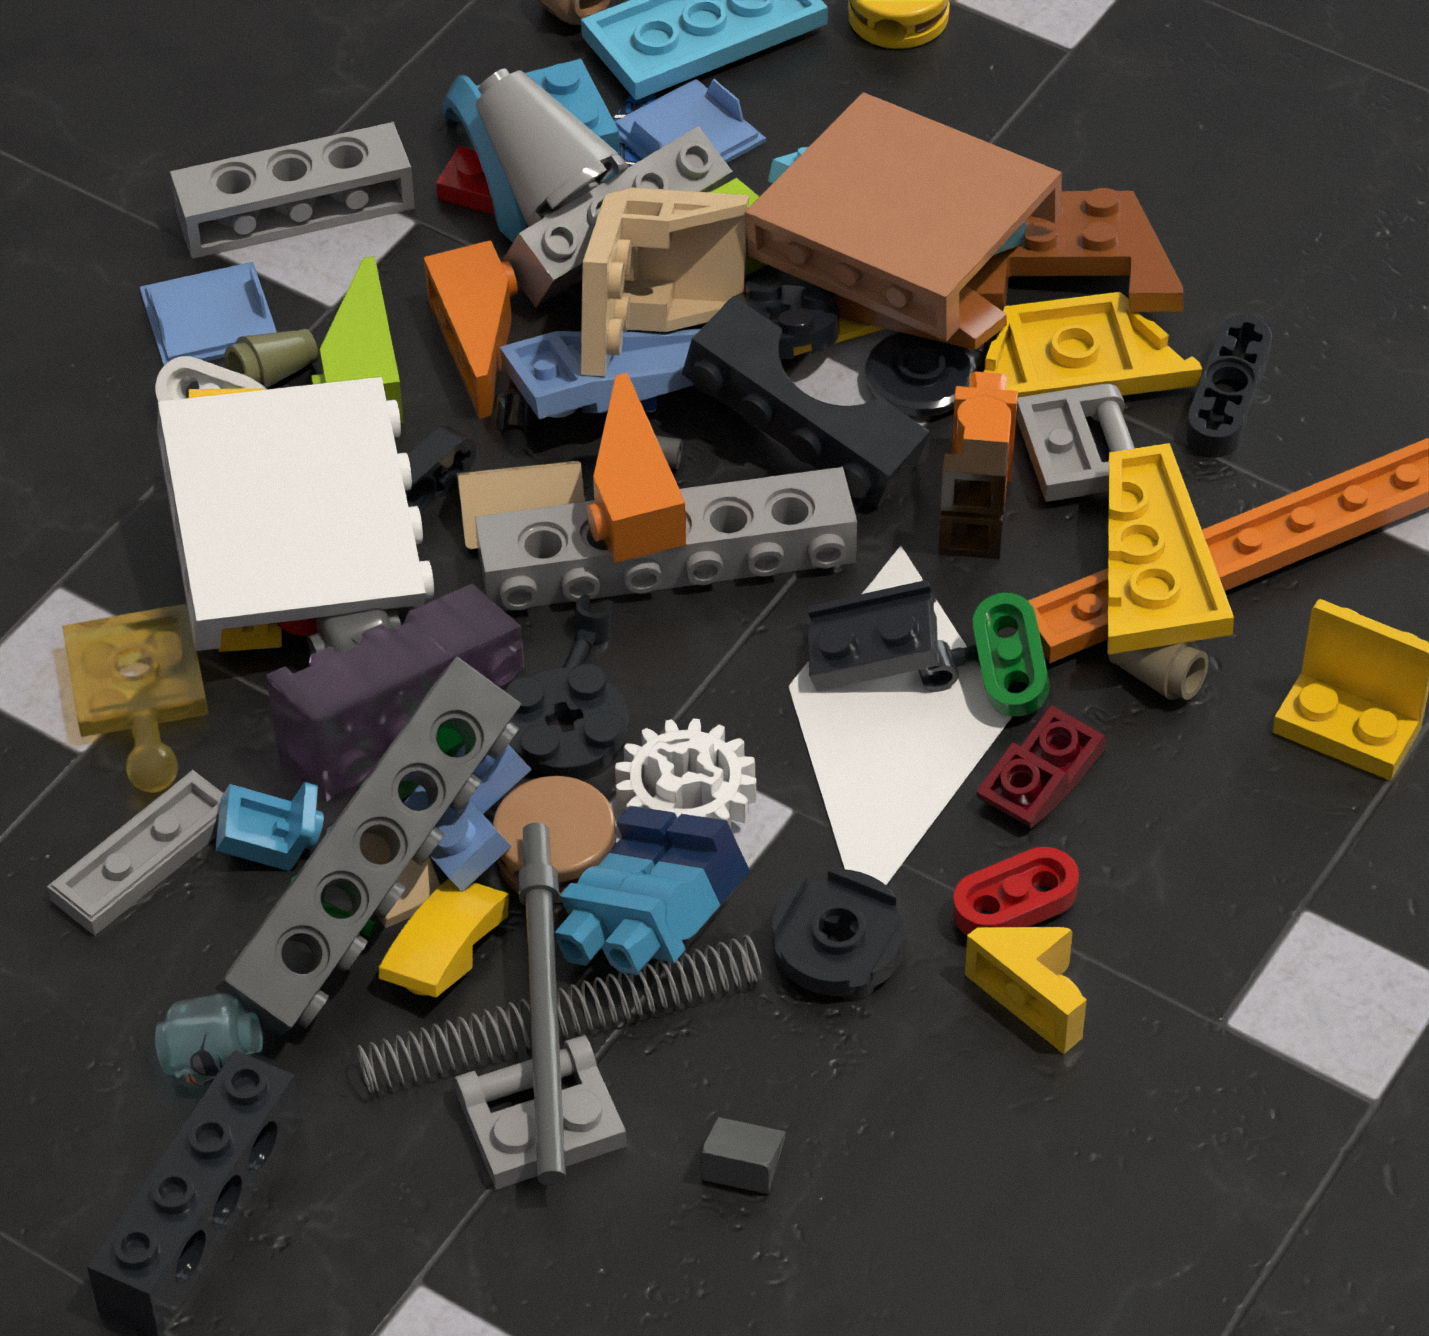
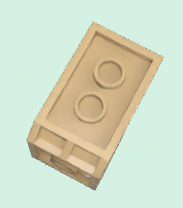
[581,187,749,377]

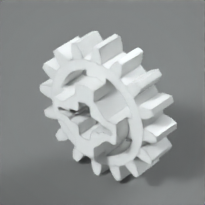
[615,718,756,828]

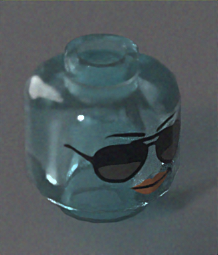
[155,993,263,1088]

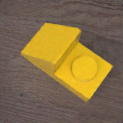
[965,927,1087,1054]

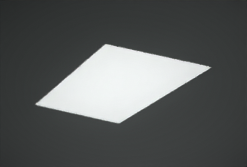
[788,546,1012,885]

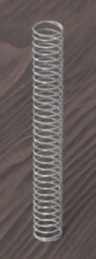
[357,934,762,1095]

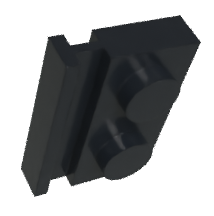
[808,579,939,691]

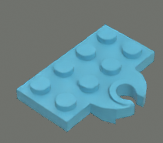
[581,0,828,100]

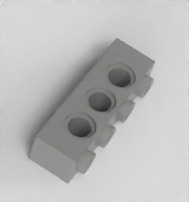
[170,122,415,259]
[502,126,733,308]

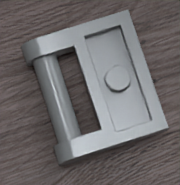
[1016,384,1135,502]
[454,1035,627,1190]

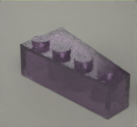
[266,584,524,802]

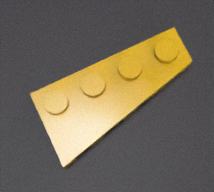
[1108,443,1234,655]

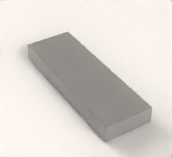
[47,770,224,936]

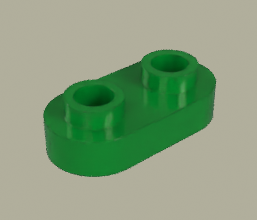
[973,593,1050,716]

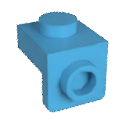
[216,782,324,871]

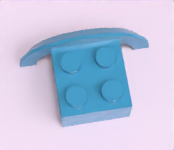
[441,59,620,242]

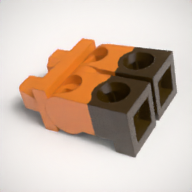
[938,372,1018,559]

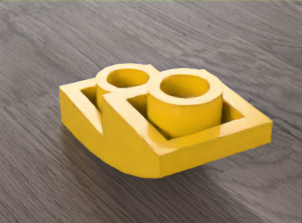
[379,879,509,997]

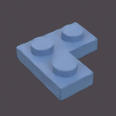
[403,744,532,892]

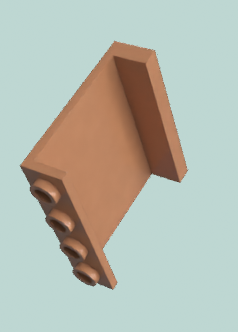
[745,92,1062,342]

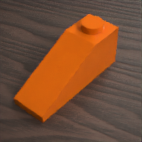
[423,240,518,419]
[586,373,686,563]

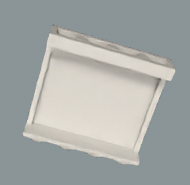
[157,377,434,651]

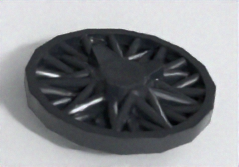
[865,332,977,417]

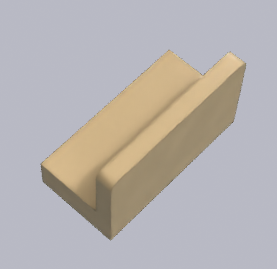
[457,461,585,549]

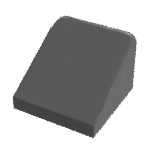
[700,1117,786,1194]

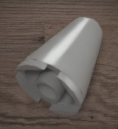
[475,69,629,227]

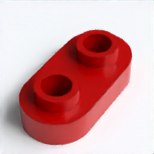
[953,847,1079,935]

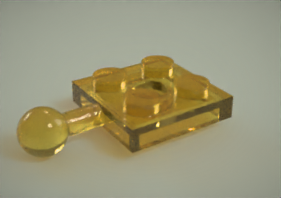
[62,604,208,793]

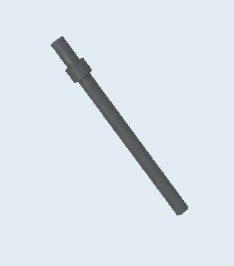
[518,823,566,1185]

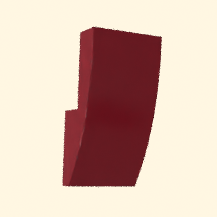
[976,705,1107,828]

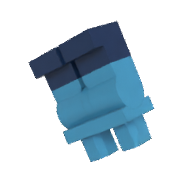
[554,806,750,975]

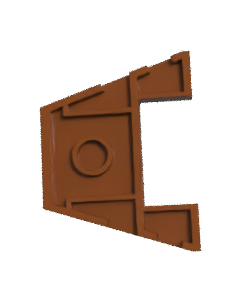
[966,188,1184,312]

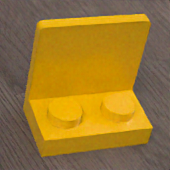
[1272,599,1429,781]

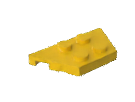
[984,292,1202,398]

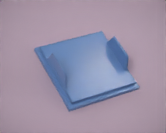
[614,79,766,163]
[139,262,277,366]

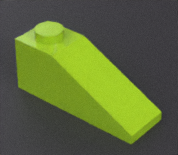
[311,256,404,423]

